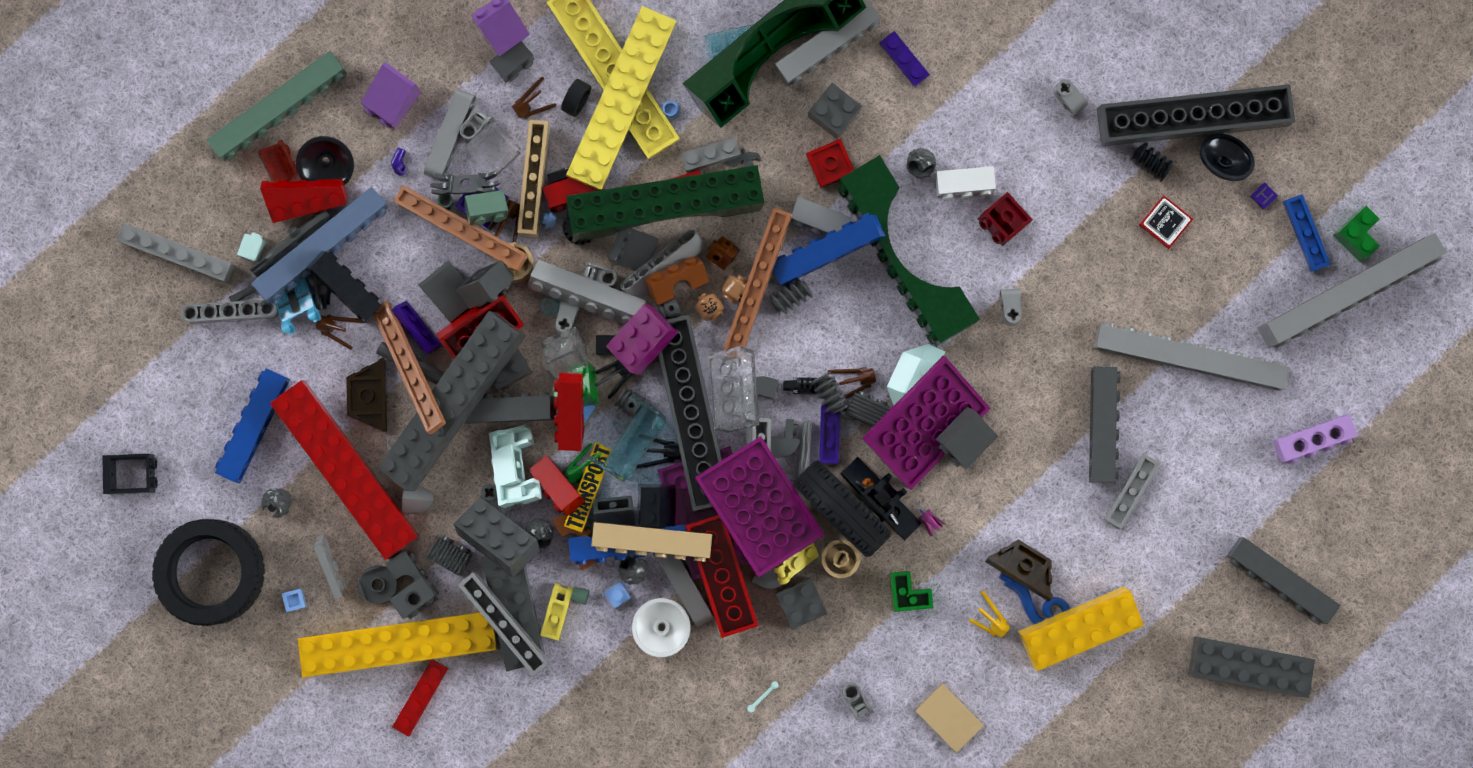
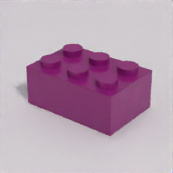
[606,304,678,375]

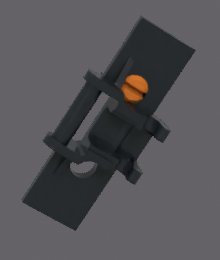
[840,457,922,541]

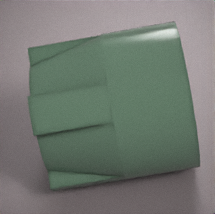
[437,195,454,210]
[570,587,590,605]

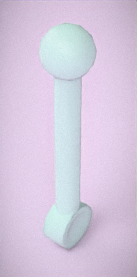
[747,681,779,712]

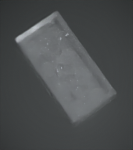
[709,346,759,433]

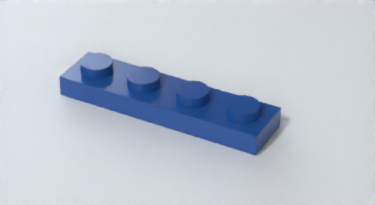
[1283,194,1331,272]

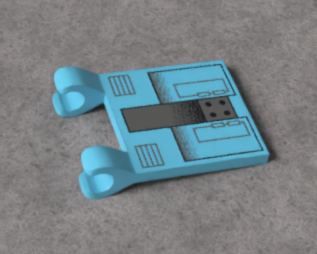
[276,278,321,335]

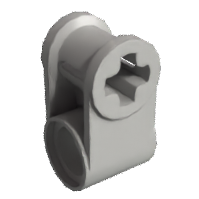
[1054,79,1088,117]
[460,106,494,144]
[583,262,618,288]
[1000,288,1022,326]
[555,301,581,336]
[842,682,873,721]

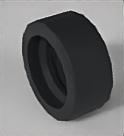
[561,79,591,117]

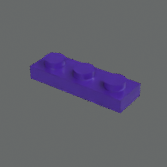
[879,31,930,87]
[391,301,442,354]
[819,405,840,464]

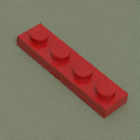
[392,659,449,737]

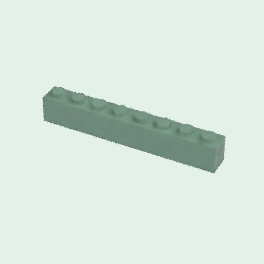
[207,51,347,161]

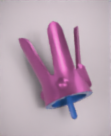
[918,509,946,537]

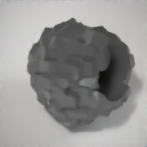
[906,148,936,178]
[261,488,292,518]
[525,518,554,549]
[618,555,649,585]

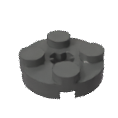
[358,565,398,604]

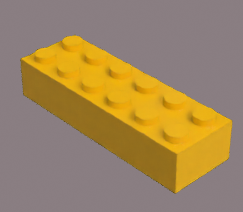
[1018,586,1144,671]

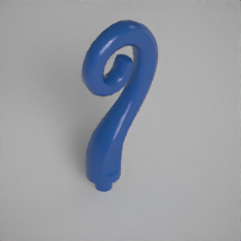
[999,572,1070,624]

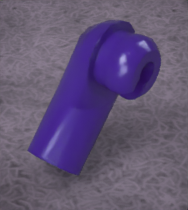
[391,147,407,176]

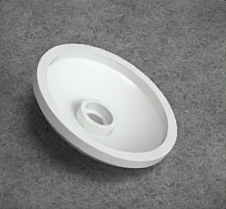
[632,598,691,657]

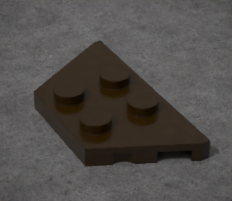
[346,358,387,432]
[985,539,1053,602]

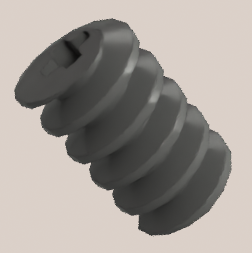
[770,279,813,315]
[811,371,849,415]

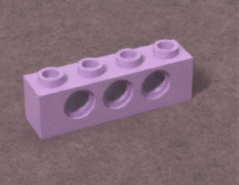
[1273,414,1358,464]

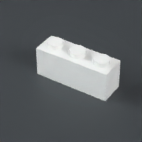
[935,166,996,200]

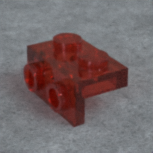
[258,139,298,182]

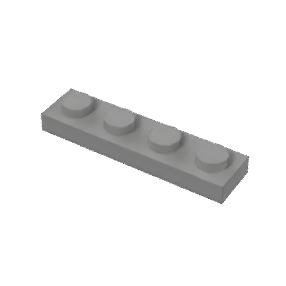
[1104,454,1161,529]

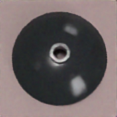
[1199,134,1255,181]
[296,136,354,186]

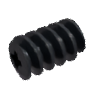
[1129,142,1173,182]

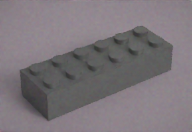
[482,556,545,672]
[1188,636,1315,698]

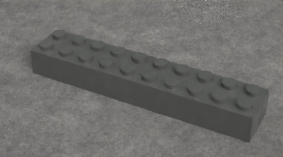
[1097,84,1295,147]
[377,311,526,491]
[659,315,722,513]

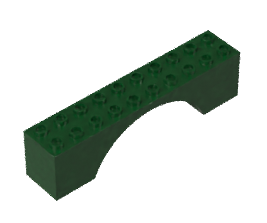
[682,0,867,128]
[837,155,980,347]
[566,165,765,242]

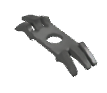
[430,171,501,196]

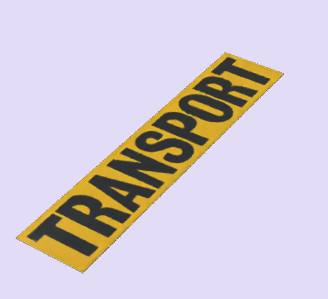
[564,442,612,532]

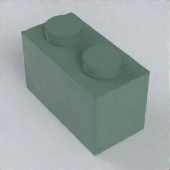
[464,190,508,225]

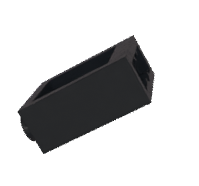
[102,453,158,495]

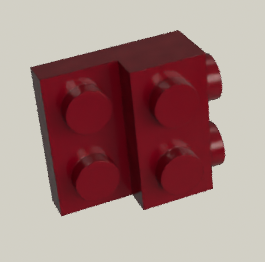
[977,192,1033,246]

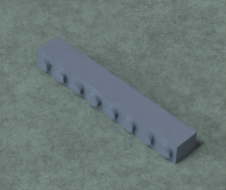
[251,187,388,305]

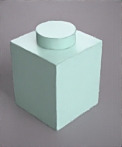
[237,232,267,263]

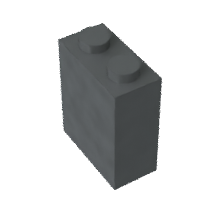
[935,406,998,469]

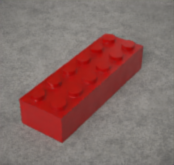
[685,515,759,638]

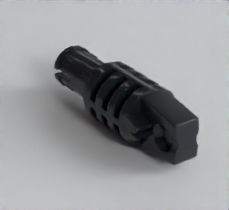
[783,377,836,395]

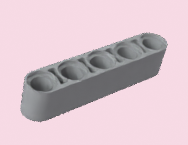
[424,89,476,181]
[620,230,705,299]
[180,300,278,324]
[657,554,714,628]

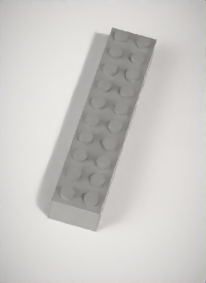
[1257,233,1447,348]

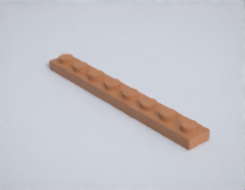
[393,185,529,272]
[723,207,792,359]
[373,301,446,435]

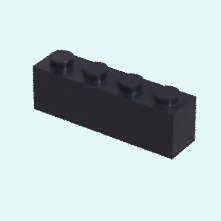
[306,251,381,322]

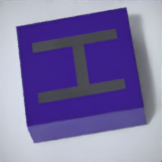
[1250,182,1278,210]

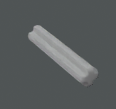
[797,421,813,477]

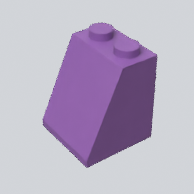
[471,0,530,56]
[361,62,421,129]

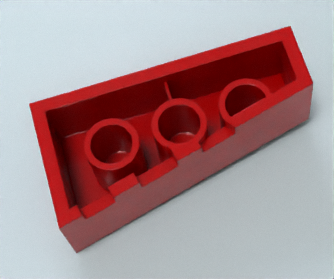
[260,179,348,223]
[554,373,585,451]

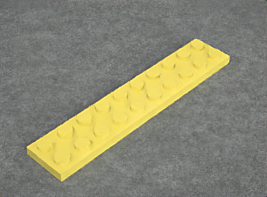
[547,0,680,160]
[566,6,677,190]

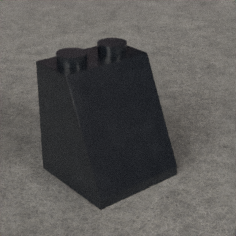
[638,484,675,527]

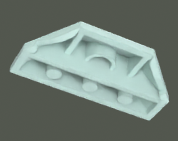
[887,344,945,405]

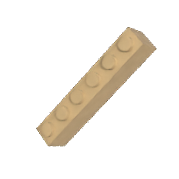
[517,120,550,238]
[591,522,712,562]

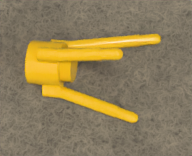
[969,590,1010,638]

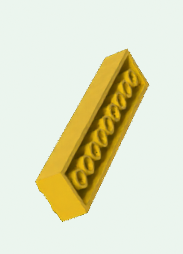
[297,612,499,678]

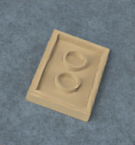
[915,683,984,753]

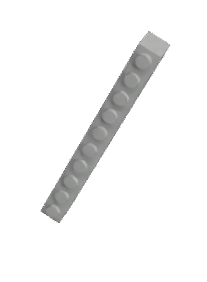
[1093,323,1290,391]

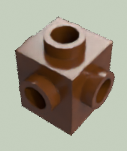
[706,236,741,270]

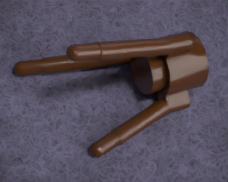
[512,77,556,119]
[489,200,520,243]
[316,315,366,350]
[827,367,876,399]

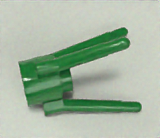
[563,443,601,484]

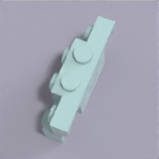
[489,424,542,508]

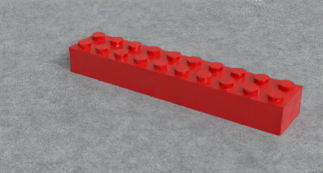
[270,380,419,560]

